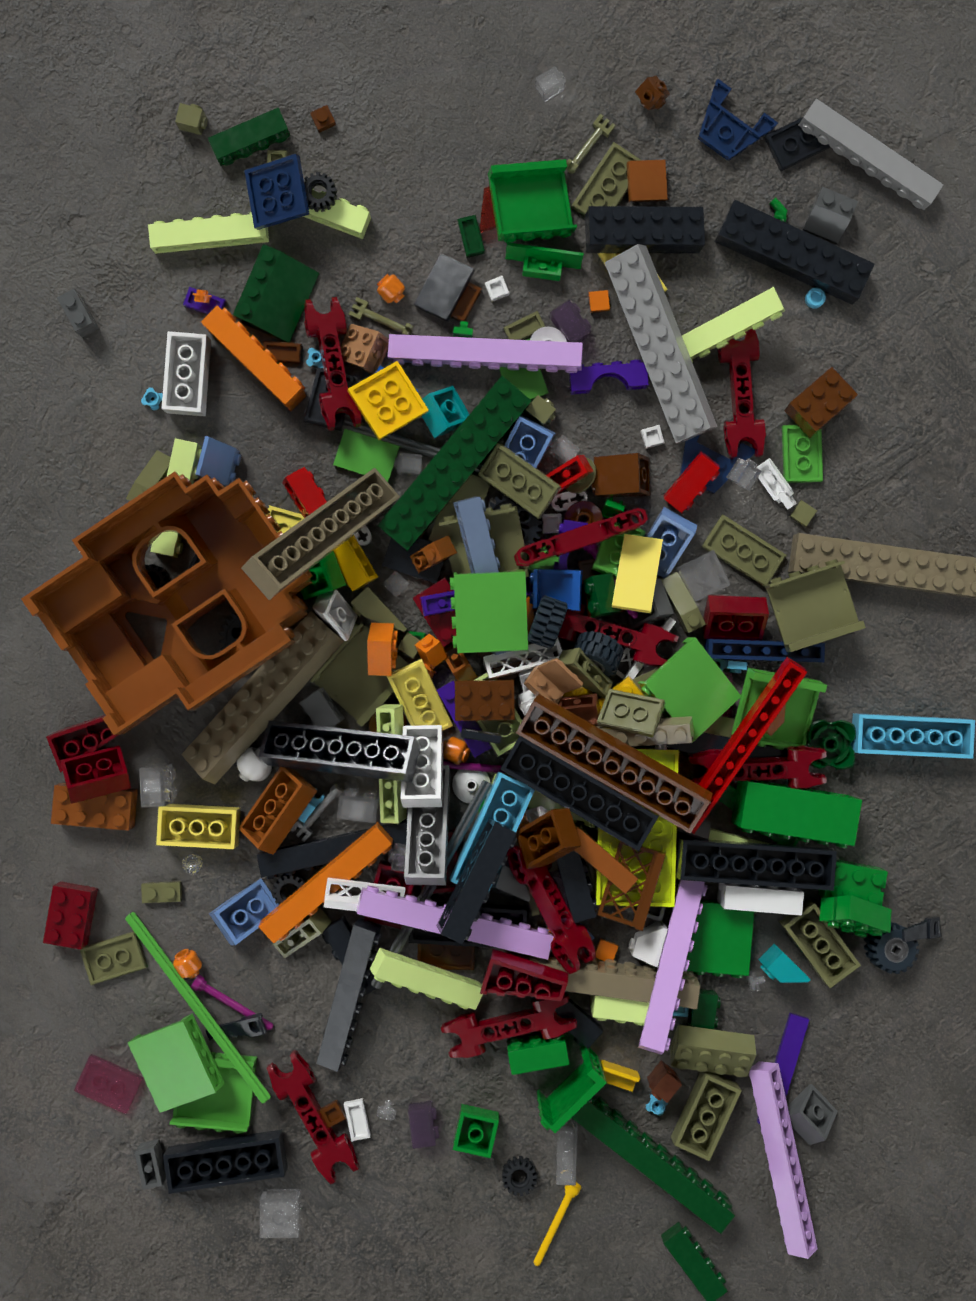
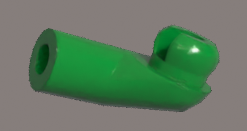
[769,197,787,222]

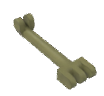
[566,114,616,174]
[348,297,414,335]

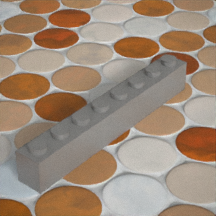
[798,99,943,210]

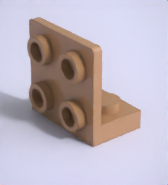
[340,324,389,375]
[524,658,583,704]

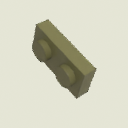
[141,881,182,903]

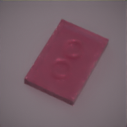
[74,1054,144,1114]

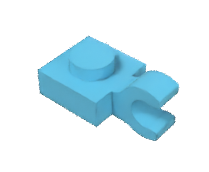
[713,659,747,673]
[298,788,325,823]

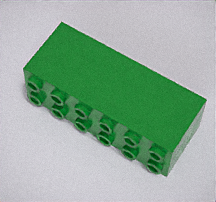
[731,780,862,848]

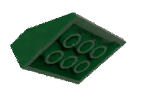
[233,244,319,343]

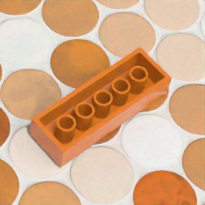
[201,305,307,411]

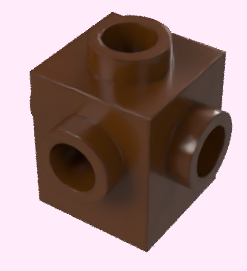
[635,76,670,110]

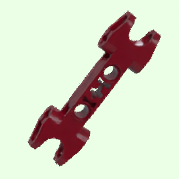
[304,297,362,431]
[718,328,766,459]
[513,508,648,567]
[558,604,679,666]
[689,745,827,790]
[507,846,596,974]
[441,993,577,1058]
[267,1050,359,1184]

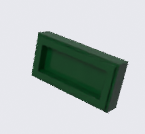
[457,215,485,258]

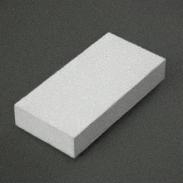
[344,1098,371,1142]

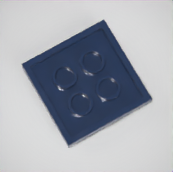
[244,154,309,230]

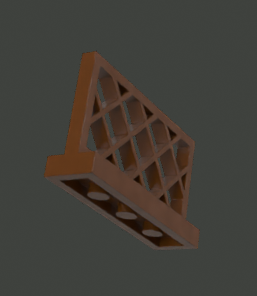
[597,841,666,931]

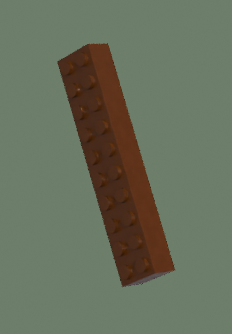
[516,694,713,834]

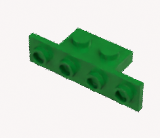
[505,243,583,281]

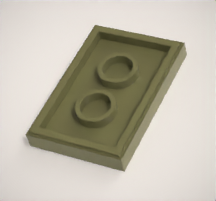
[596,689,666,738]
[80,931,148,985]

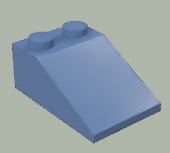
[504,415,556,468]
[195,436,241,487]
[646,507,697,578]
[209,879,279,945]

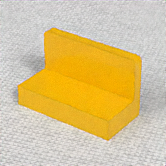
[601,1060,640,1092]

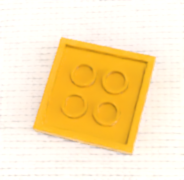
[347,361,429,440]

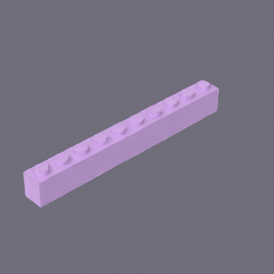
[388,334,583,373]
[638,880,707,1055]
[356,885,554,960]
[749,1061,818,1259]

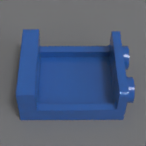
[530,569,583,611]

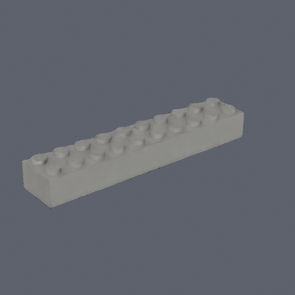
[604,244,718,443]

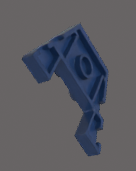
[698,79,778,161]
[680,435,755,494]

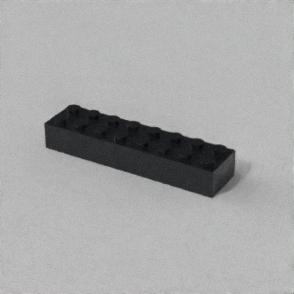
[714,199,875,305]
[258,721,421,783]
[501,736,659,851]
[675,838,837,891]

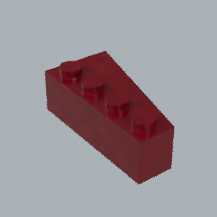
[46,715,118,773]
[480,949,569,1001]

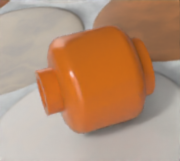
[377,274,405,304]
[443,737,470,765]
[173,949,202,979]

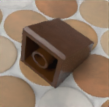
[592,453,651,497]

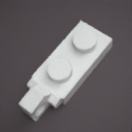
[753,458,796,510]

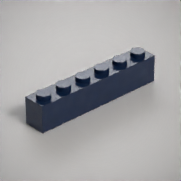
[705,639,825,662]

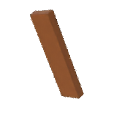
[575,826,638,894]

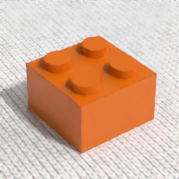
[367,623,398,676]

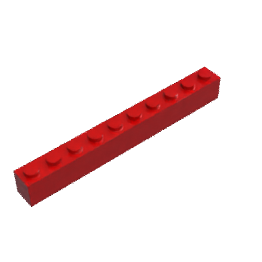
[691,657,807,834]

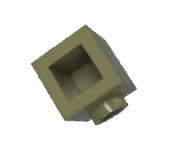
[175,103,208,135]
[525,395,556,426]

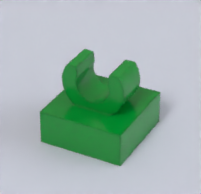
[453,321,473,338]
[601,496,625,518]

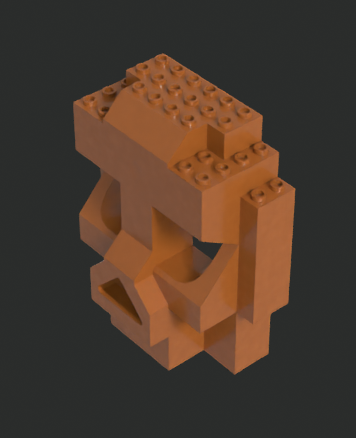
[21,471,313,735]

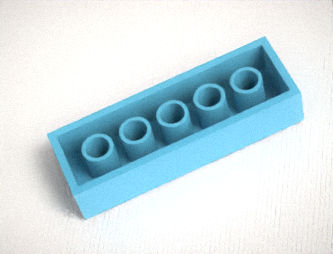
[851,713,975,759]
[450,771,535,891]

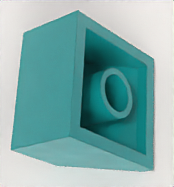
[422,386,469,438]
[758,944,811,983]

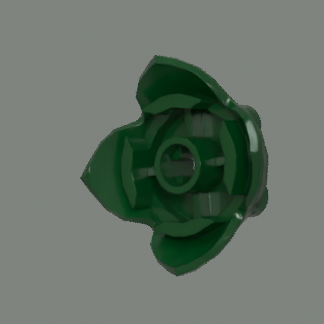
[807,720,856,769]

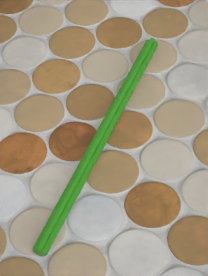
[125,912,271,1104]

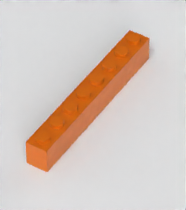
[258,822,393,943]

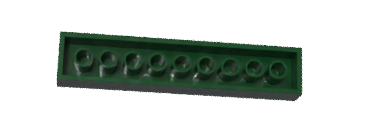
[377,376,532,551]
[572,1095,735,1234]

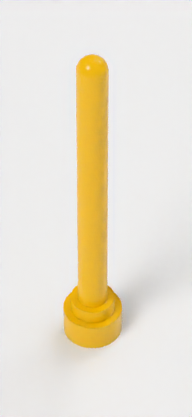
[534,1179,581,1266]

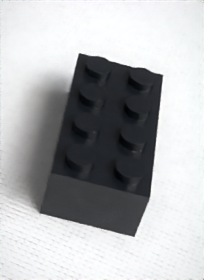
[556,850,598,923]

